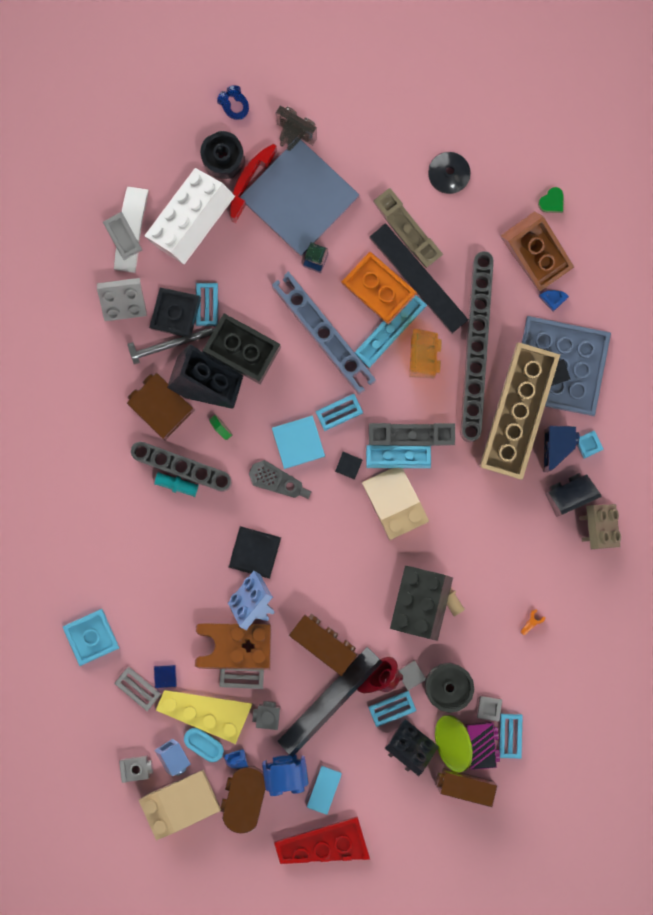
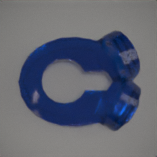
[217,85,249,120]

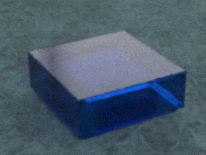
[154,665,177,688]

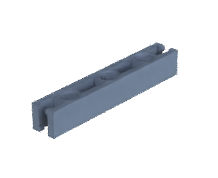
[272,271,376,395]

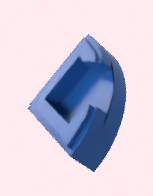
[539,290,569,312]
[223,749,248,769]

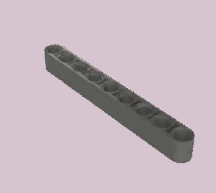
[460,251,494,443]

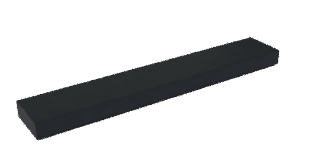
[369,223,469,334]
[277,647,383,757]

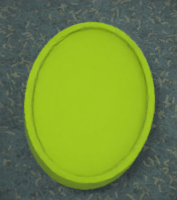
[435,715,473,772]

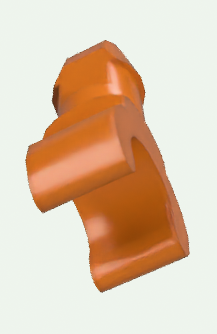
[520,609,546,636]

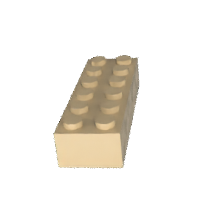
[479,342,560,480]

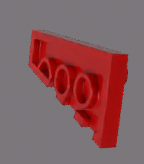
[274,816,370,864]

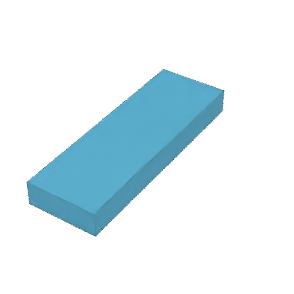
[366,445,431,468]

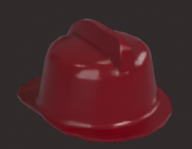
[357,657,403,694]

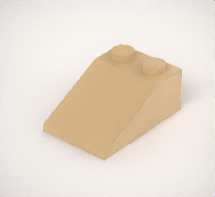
[362,468,429,541]
[139,770,221,841]

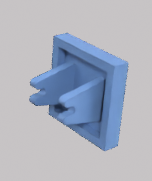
[228,571,275,630]

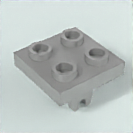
[97,278,147,321]

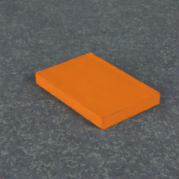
[341,252,417,325]

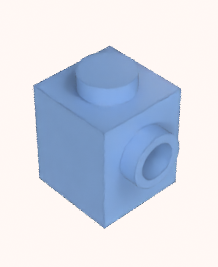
[154,739,191,776]

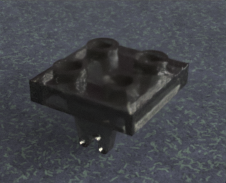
[276,105,317,151]

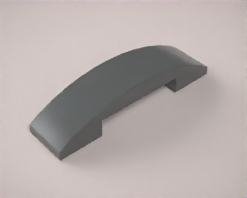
[369,423,455,446]

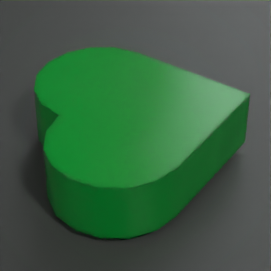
[538,187,564,213]
[209,414,233,440]

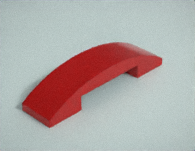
[231,144,277,223]

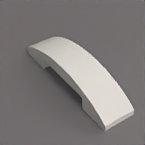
[114,186,149,273]

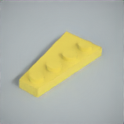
[156,690,253,744]

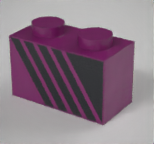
[466,722,500,770]

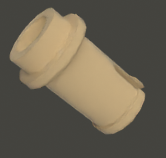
[447,588,465,617]

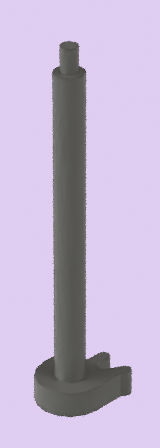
[127,327,215,365]

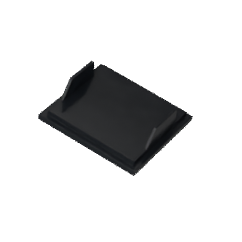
[229,526,281,579]

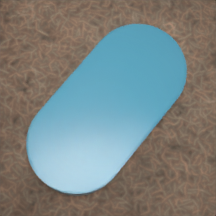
[184,728,224,762]

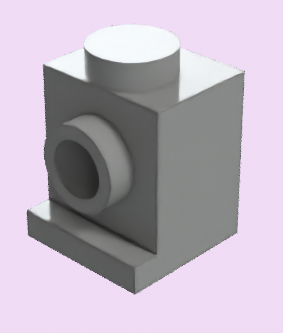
[119,755,153,783]

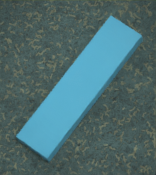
[354,295,427,368]

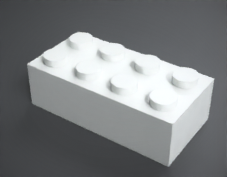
[145,168,235,264]

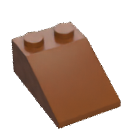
[501,211,574,292]

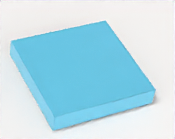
[272,415,325,469]
[62,609,120,666]

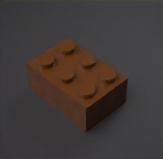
[289,613,357,676]

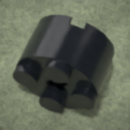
[200,131,244,179]

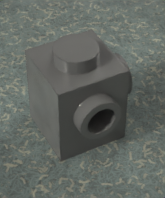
[252,701,281,730]

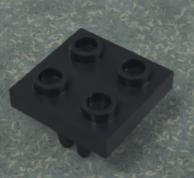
[384,719,439,777]

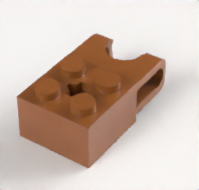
[195,623,271,670]

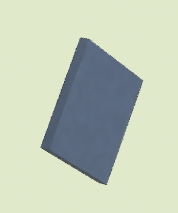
[240,137,359,256]
[522,316,611,416]

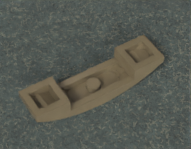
[373,188,443,268]

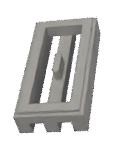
[114,667,162,711]
[220,669,264,689]

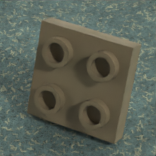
[579,504,621,549]

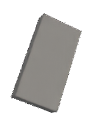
[103,212,142,260]

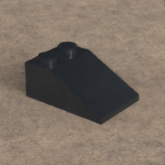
[167,344,243,409]

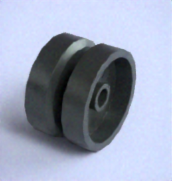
[425,663,475,713]

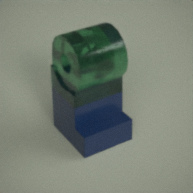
[303,242,329,273]

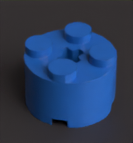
[262,755,309,796]

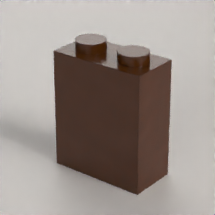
[127,372,195,441]
[435,768,497,807]

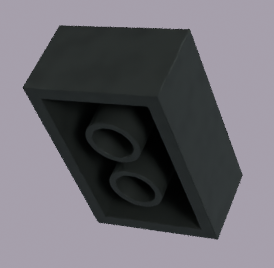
[203,313,281,385]
[390,565,453,641]

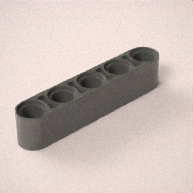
[131,442,232,492]

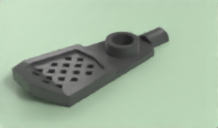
[249,460,312,499]

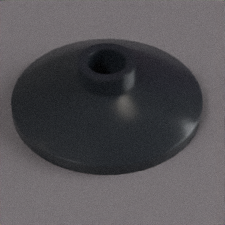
[428,152,471,194]

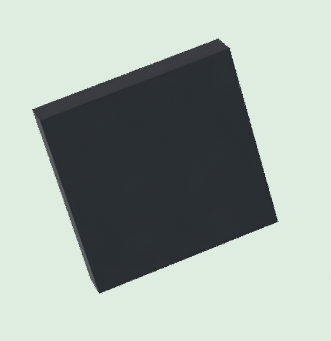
[149,287,201,338]

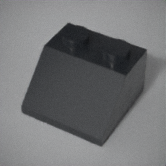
[545,473,602,517]

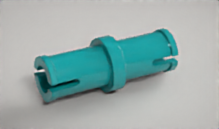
[154,472,199,497]

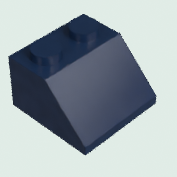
[543,426,580,473]

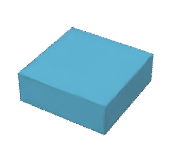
[577,430,604,459]

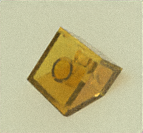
[409,329,442,378]

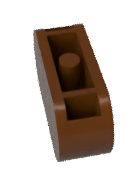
[221,766,266,834]

